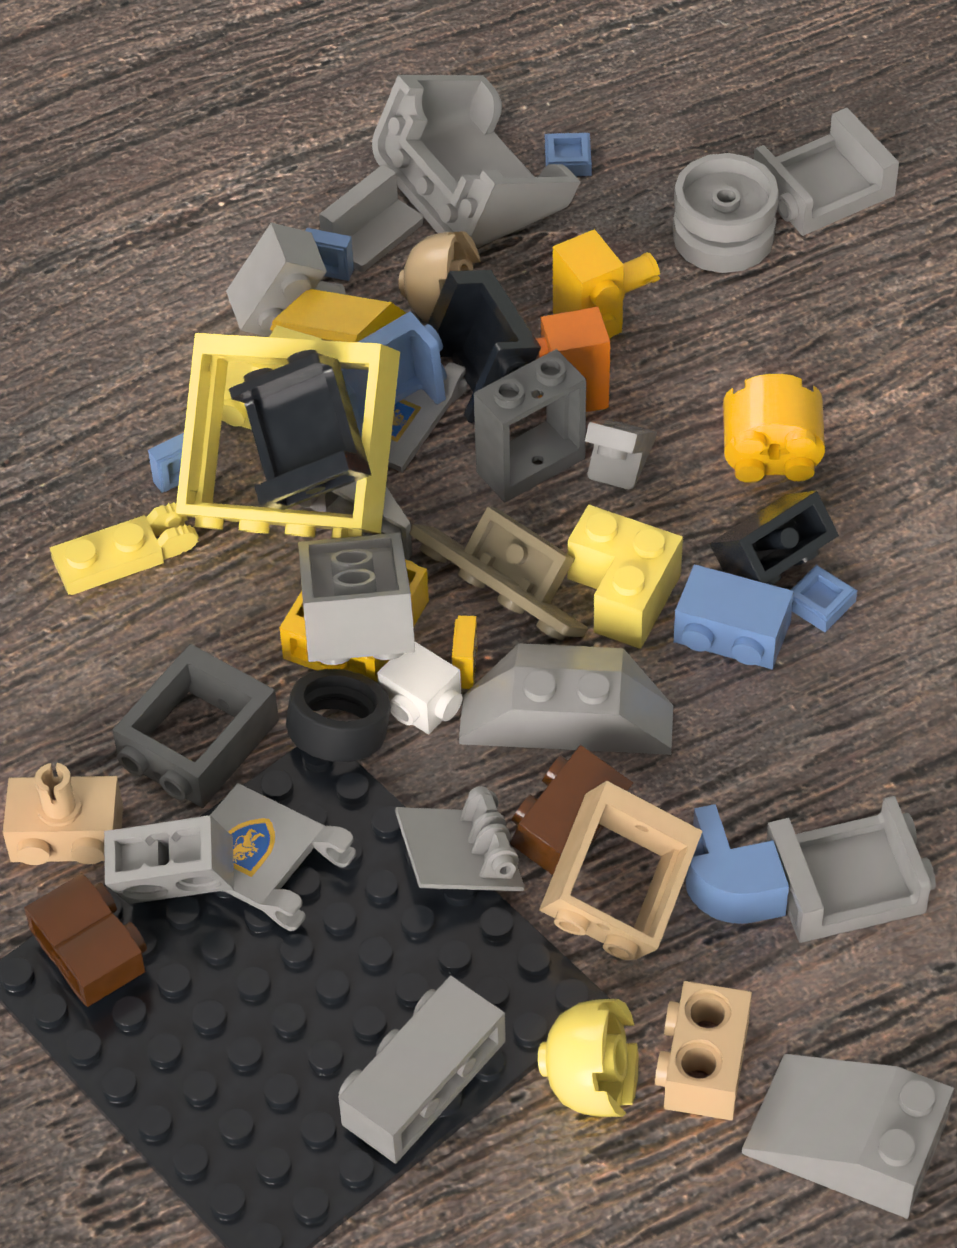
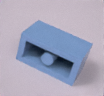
[673,564,794,670]

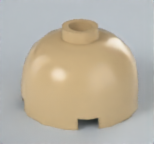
[399,231,481,323]

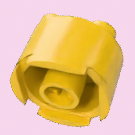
[723,374,825,482]

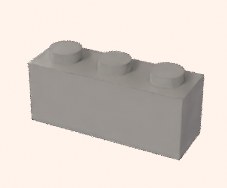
[338,975,506,1164]

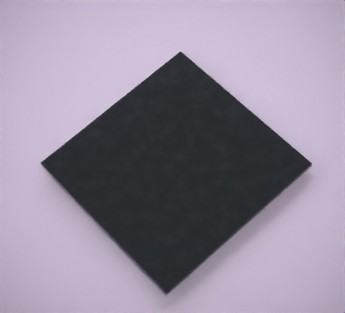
[0,747,610,1248]

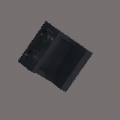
[428,270,541,423]
[229,350,372,510]

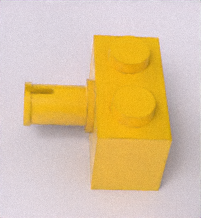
[553,229,660,339]

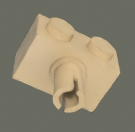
[3,763,123,865]

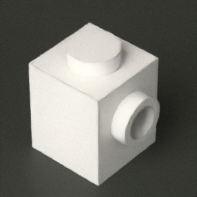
[377,642,463,735]

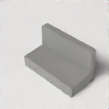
[319,164,423,272]

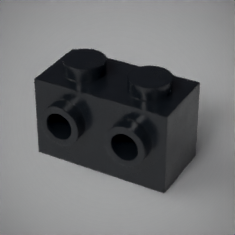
[709,491,839,585]

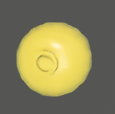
[538,999,639,1117]

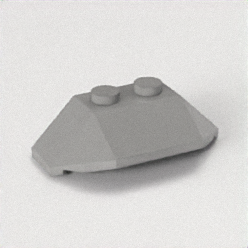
[459,643,673,755]

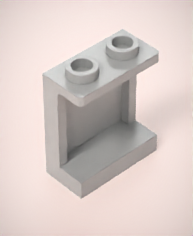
[754,108,899,236]
[766,796,936,943]

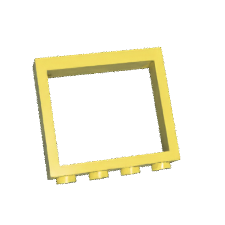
[175,333,400,538]

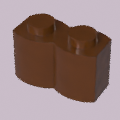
[24,873,147,1007]

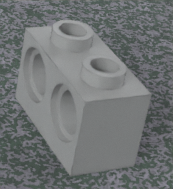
[104,815,234,904]

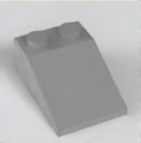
[298,532,415,665]
[742,1054,954,1219]

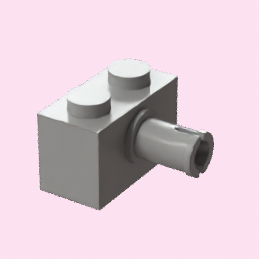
[226,223,345,337]

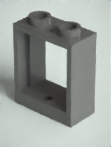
[474,349,586,503]
[112,644,279,808]

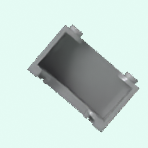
[372,75,580,249]

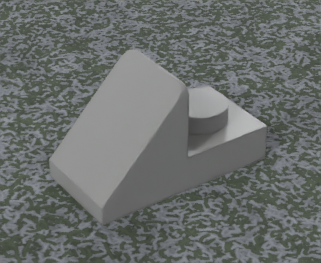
[585,420,657,490]

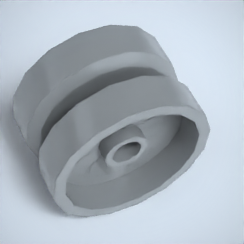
[673,153,779,273]

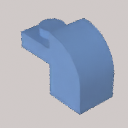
[685,804,789,924]

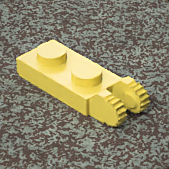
[50,502,199,595]

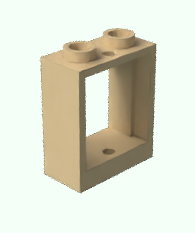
[539,781,702,960]

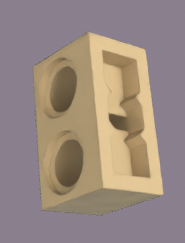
[655,981,752,1121]

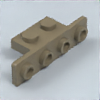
[409,506,589,640]

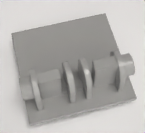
[395,786,525,891]

